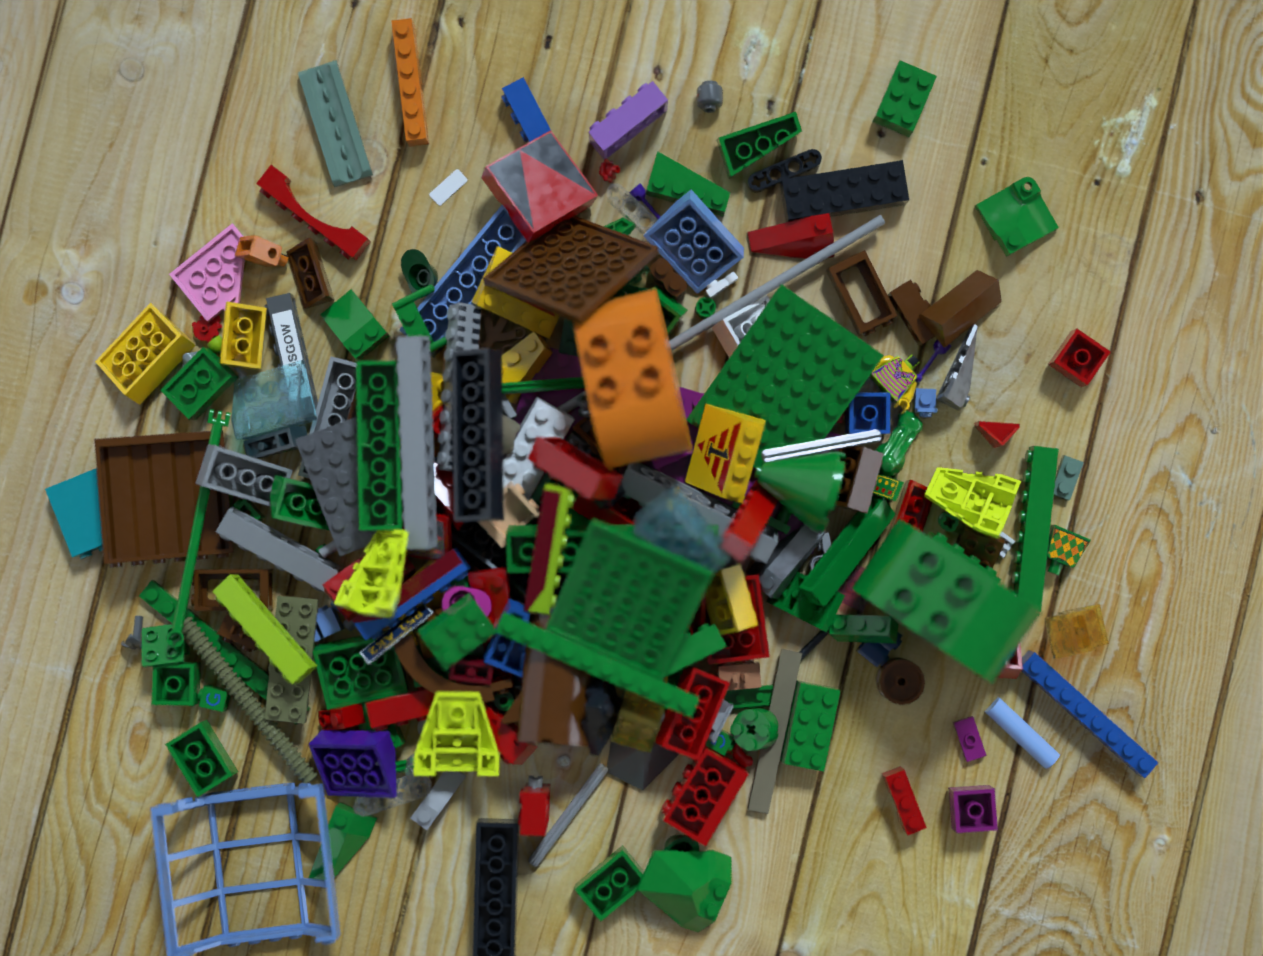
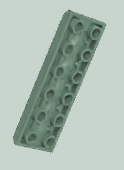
[298,60,373,187]

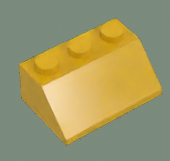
[220,302,267,370]
[706,564,758,635]

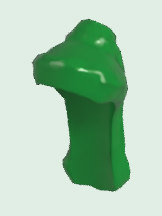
[875,410,923,476]

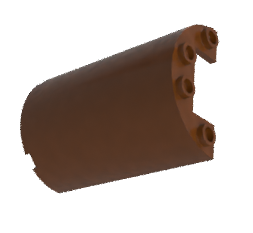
[518,613,596,746]

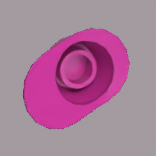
[442,586,491,617]

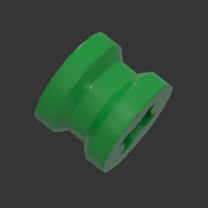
[695,297,716,319]

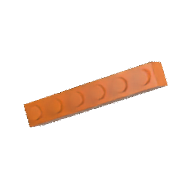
[391,18,429,147]

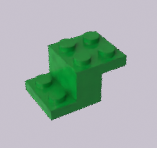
[766,572,845,632]

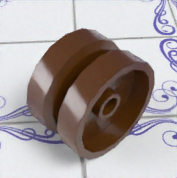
[875,657,925,705]

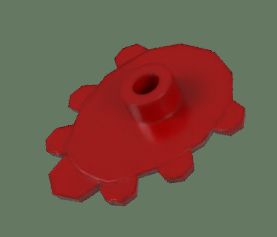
[192,316,222,343]

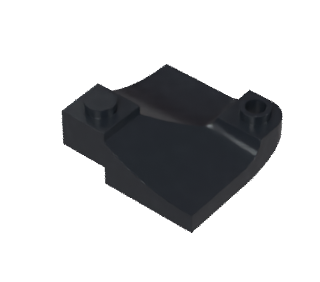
[581,676,631,756]

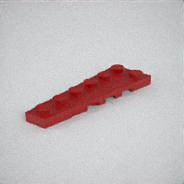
[468,567,515,689]

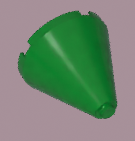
[754,451,845,534]

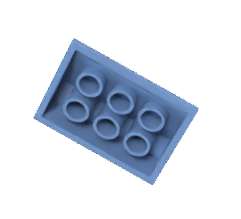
[643,190,744,294]

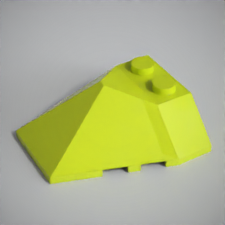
[924,467,1021,538]
[334,530,408,618]
[414,692,499,776]

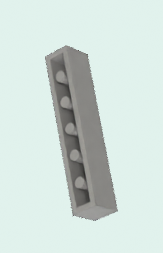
[216,506,340,592]

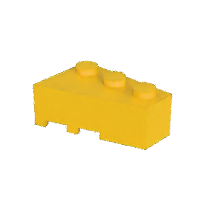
[502,332,553,404]

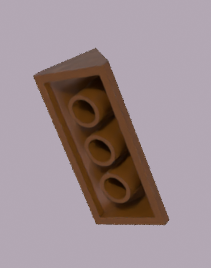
[919,270,1002,348]

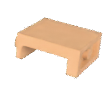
[478,481,540,548]

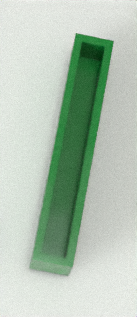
[798,495,896,607]

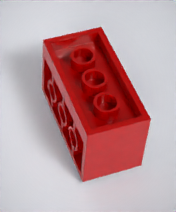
[661,745,749,846]

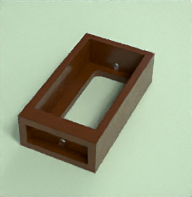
[826,250,898,337]
[191,569,273,611]

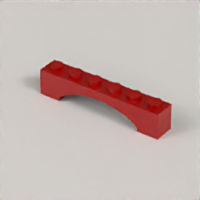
[256,165,371,261]

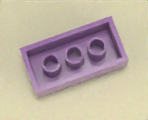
[588,81,668,160]

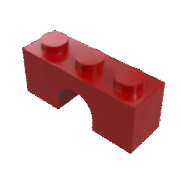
[882,766,927,835]

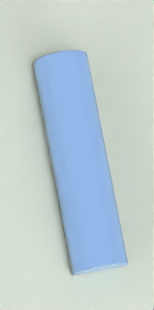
[984,697,1060,769]

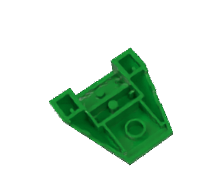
[637,850,732,933]

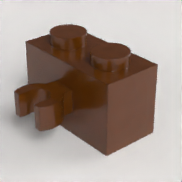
[217,611,259,652]

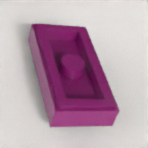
[953,716,987,762]

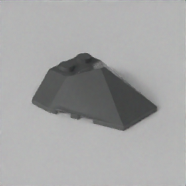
[607,689,680,790]

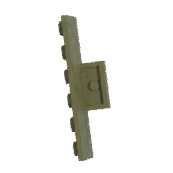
[265,596,319,723]

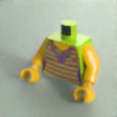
[869,354,920,414]

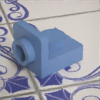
[914,388,937,417]

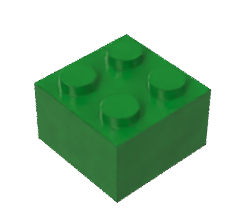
[152,662,201,706]

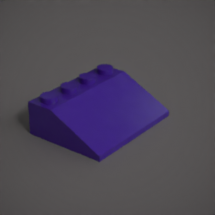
[308,730,397,798]

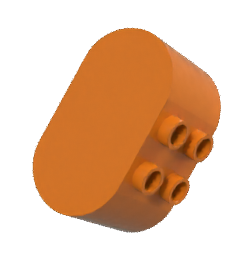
[574,289,692,471]

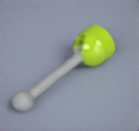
[207,335,247,379]

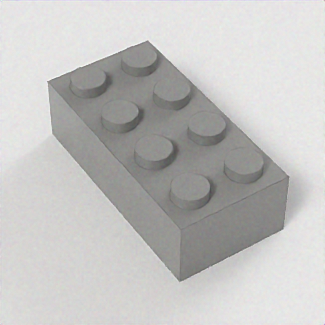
[195,444,293,507]

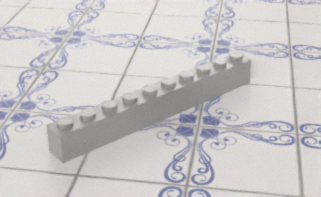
[395,336,438,549]

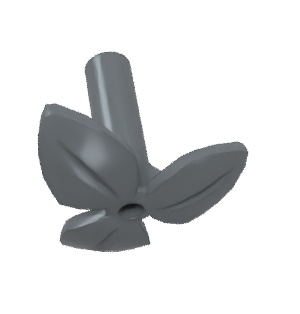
[121,616,143,650]

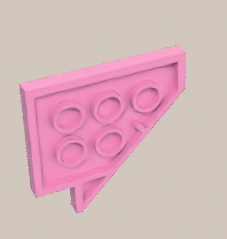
[169,223,245,322]

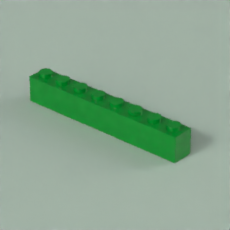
[1012,446,1059,612]

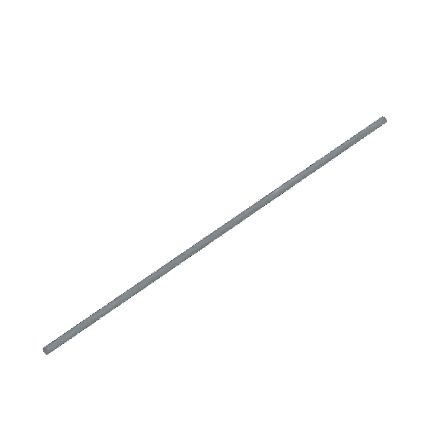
[319,215,885,558]

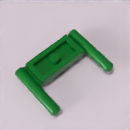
[392,284,447,353]

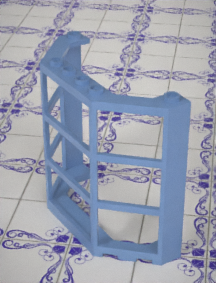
[151,783,341,956]

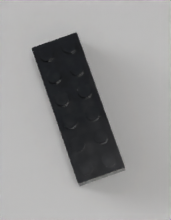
[780,160,910,222]

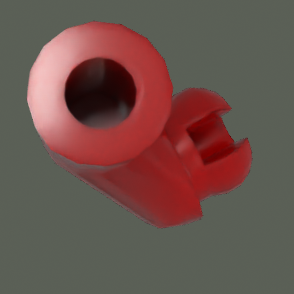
[732,740,753,768]

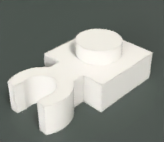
[705,271,738,299]

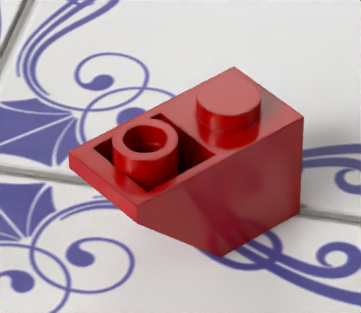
[318,703,365,730]

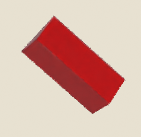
[888,480,932,534]

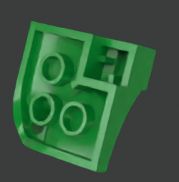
[975,177,1059,257]

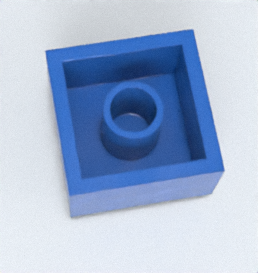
[845,392,890,434]

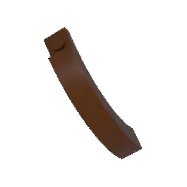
[393,635,513,702]

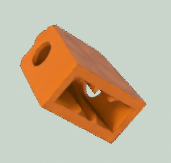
[234,235,288,267]

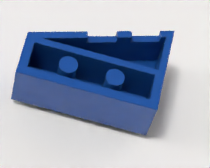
[484,599,529,677]

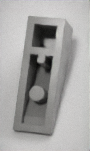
[411,771,466,830]

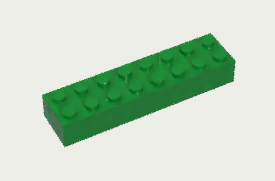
[356,361,402,530]

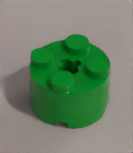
[730,708,779,751]

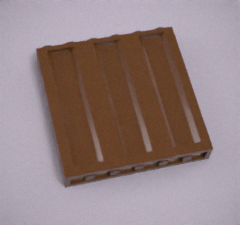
[94,430,233,568]

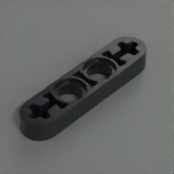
[747,149,822,193]

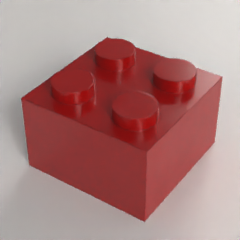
[1048,329,1111,387]

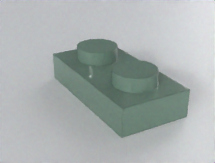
[1054,455,1084,501]

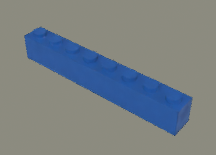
[1022,650,1158,778]

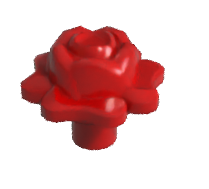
[599,158,620,183]

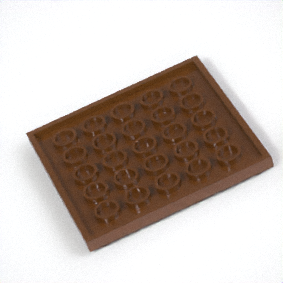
[483,216,659,324]

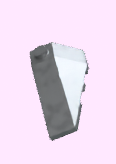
[936,324,978,410]
[746,524,826,599]

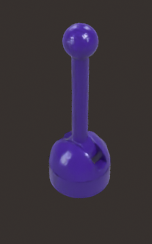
[628,183,660,220]
[915,340,952,382]

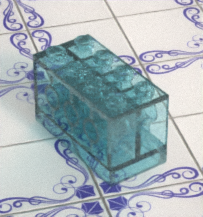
[634,484,730,573]

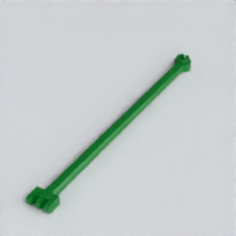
[167,409,231,647]

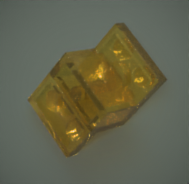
[1044,604,1109,659]
[610,689,665,753]

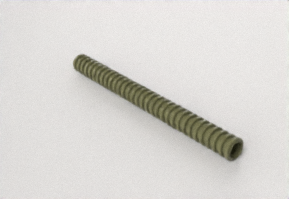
[182,617,318,783]

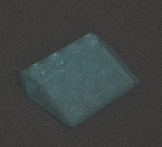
[231,360,317,440]

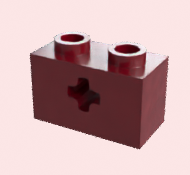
[449,655,493,685]

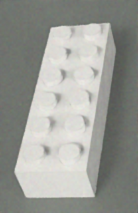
[503,397,574,500]

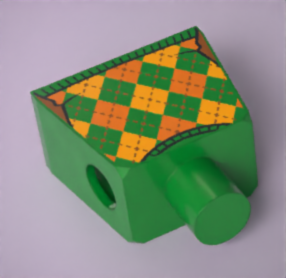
[1047,525,1091,576]

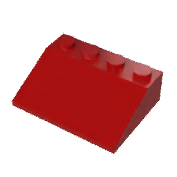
[705,575,770,664]

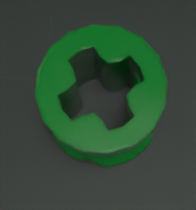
[938,511,959,532]

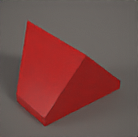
[974,421,1020,448]

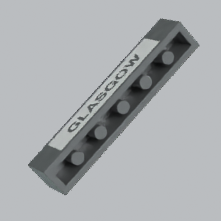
[265,293,318,419]

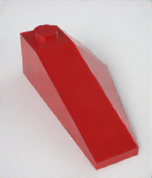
[747,213,834,259]

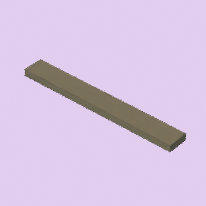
[748,649,802,814]

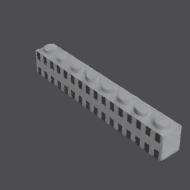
[437,303,481,472]

